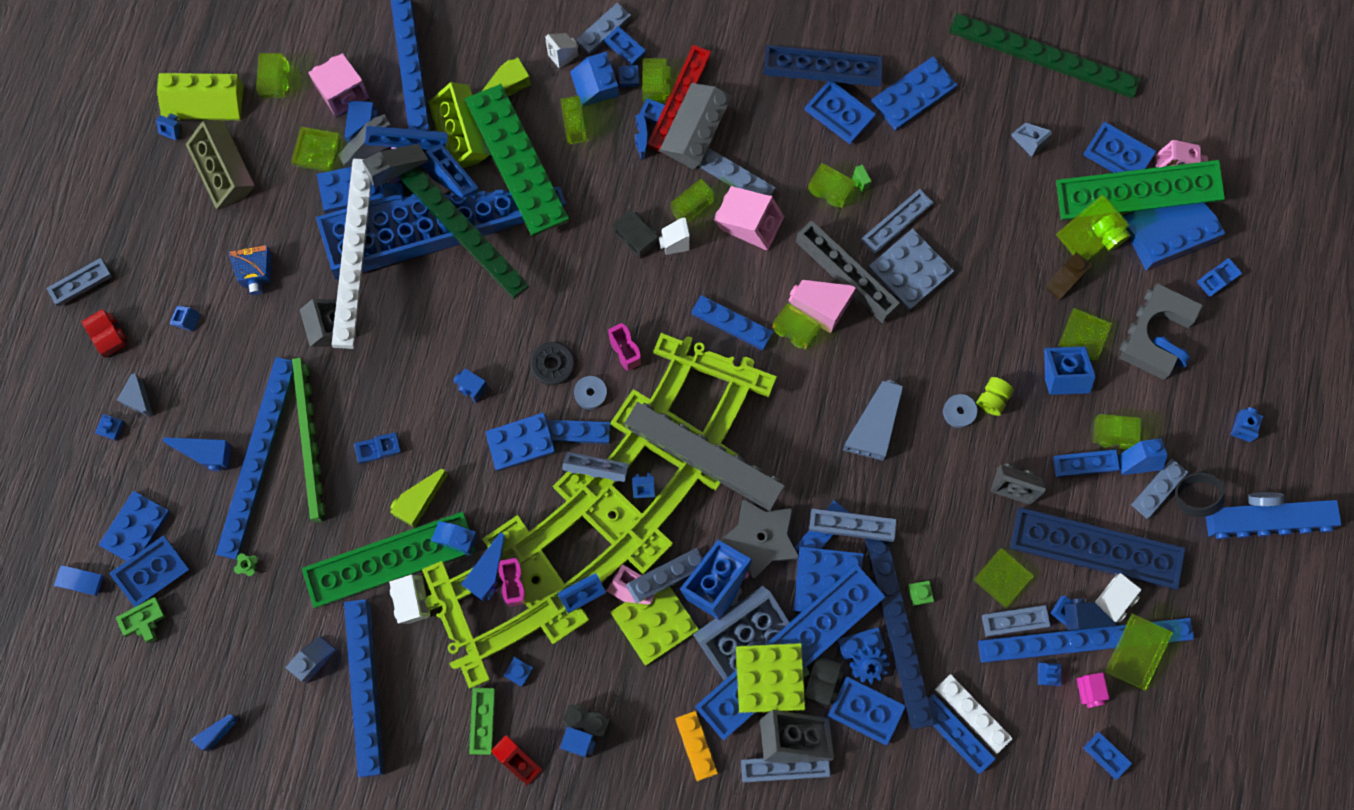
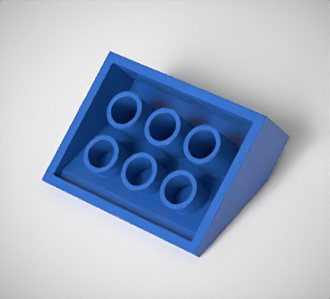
[1119,203,1225,271]

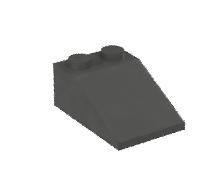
[990,464,1045,505]
[760,710,834,764]

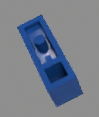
[421,144,478,198]
[163,437,231,472]
[461,532,506,602]

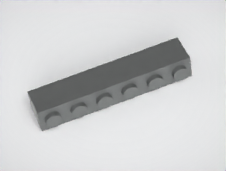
[796,221,900,324]

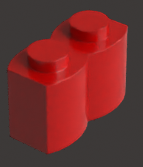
[81,309,127,358]

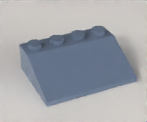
[693,586,789,680]

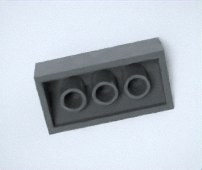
[659,83,732,170]

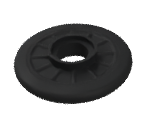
[530,342,575,385]

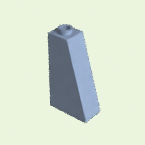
[843,380,903,461]

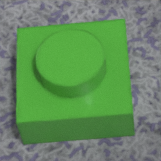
[852,164,871,192]
[908,581,934,606]

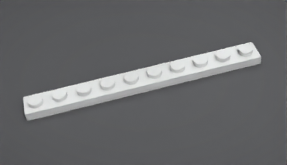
[332,159,372,349]

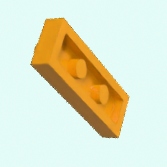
[675,711,717,781]

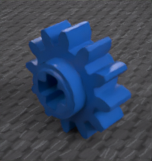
[850,645,889,684]

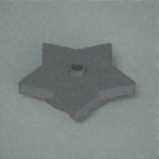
[720,500,798,579]

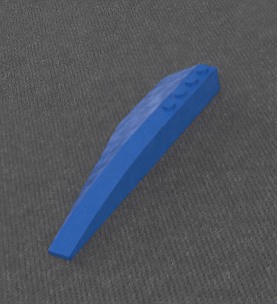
[316,187,566,280]

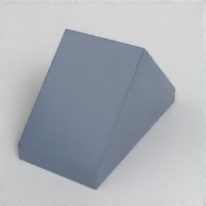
[1011,123,1052,157]
[117,373,153,417]

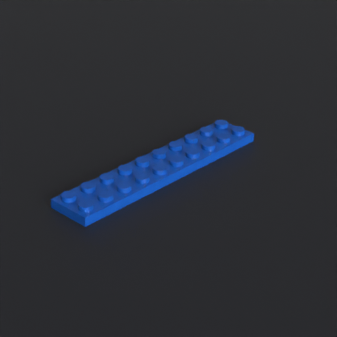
[695,564,885,740]

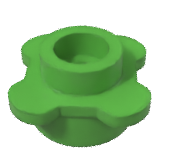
[234,554,258,576]

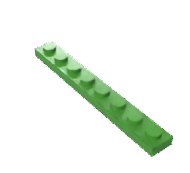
[292,358,325,523]

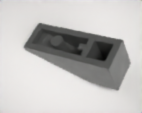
[338,114,392,168]
[362,144,428,188]

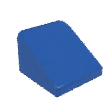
[170,306,200,331]

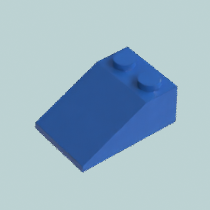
[680,540,752,620]

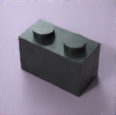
[612,209,658,258]

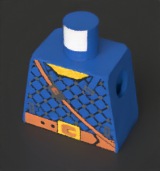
[229,245,272,295]

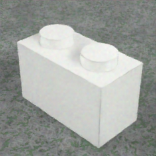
[1095,573,1141,623]
[390,575,431,624]

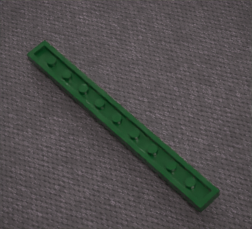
[949,13,1140,98]
[397,147,529,300]

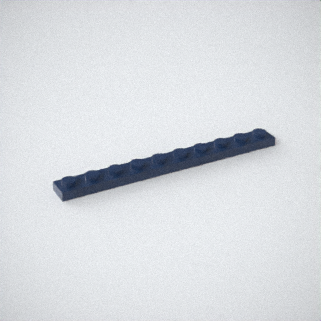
[864,538,934,730]

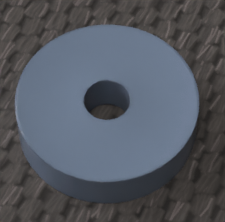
[574,376,607,410]
[943,394,977,428]
[1248,492,1285,506]

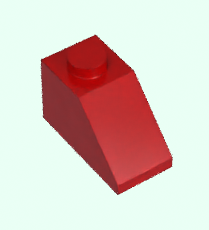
[491,735,542,786]

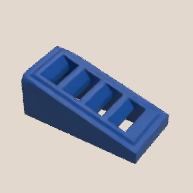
[191,714,239,751]

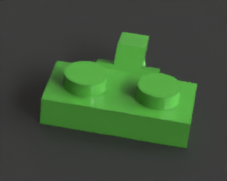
[116,597,166,644]

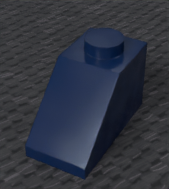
[1064,598,1116,630]

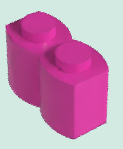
[608,323,641,371]
[499,558,526,607]
[1076,673,1110,708]

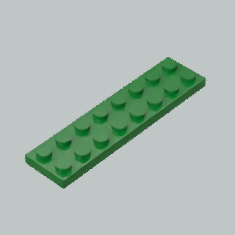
[465,84,569,237]
[1056,160,1224,220]
[301,512,477,609]

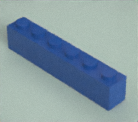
[1206,500,1341,540]

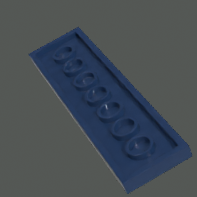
[1009,507,1185,590]

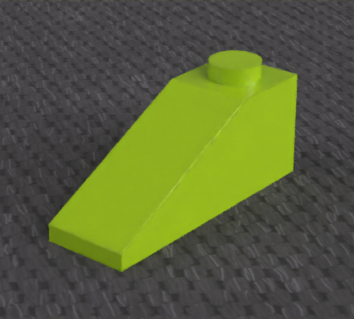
[482,58,531,96]
[390,468,448,528]

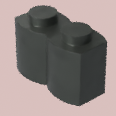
[804,656,844,707]
[563,705,610,737]

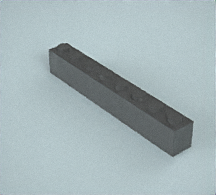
[625,402,784,511]

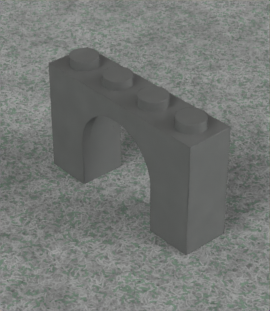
[1119,283,1202,380]

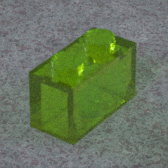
[256,53,289,98]
[642,58,670,103]
[560,96,587,144]
[808,163,856,208]
[671,179,714,223]
[773,303,821,350]
[1093,414,1141,449]

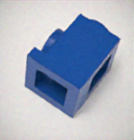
[453,368,488,403]
[1231,408,1263,442]

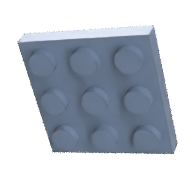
[868,229,954,311]

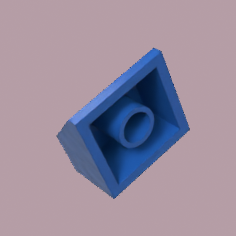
[570,52,619,107]
[1044,346,1095,395]

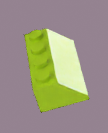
[157,73,244,120]
[428,82,490,168]

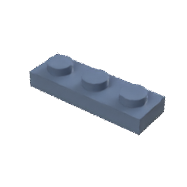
[576,3,631,56]
[47,258,113,307]
[562,452,629,482]
[1131,458,1188,518]
[982,605,1050,637]

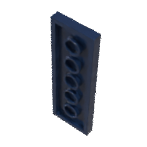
[763,45,882,87]

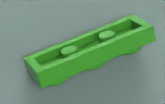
[469,688,495,755]

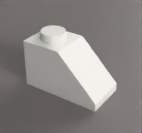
[545,33,579,69]
[658,218,689,255]

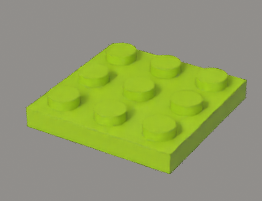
[610,587,699,666]
[736,643,805,713]

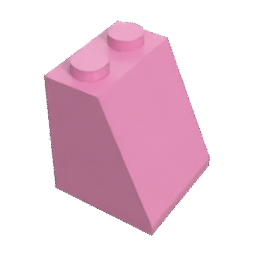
[308,53,369,117]
[714,186,784,250]
[789,280,855,333]

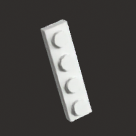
[934,674,1012,754]

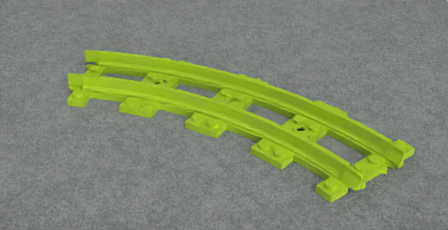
[422,333,777,689]

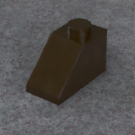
[1045,252,1092,300]

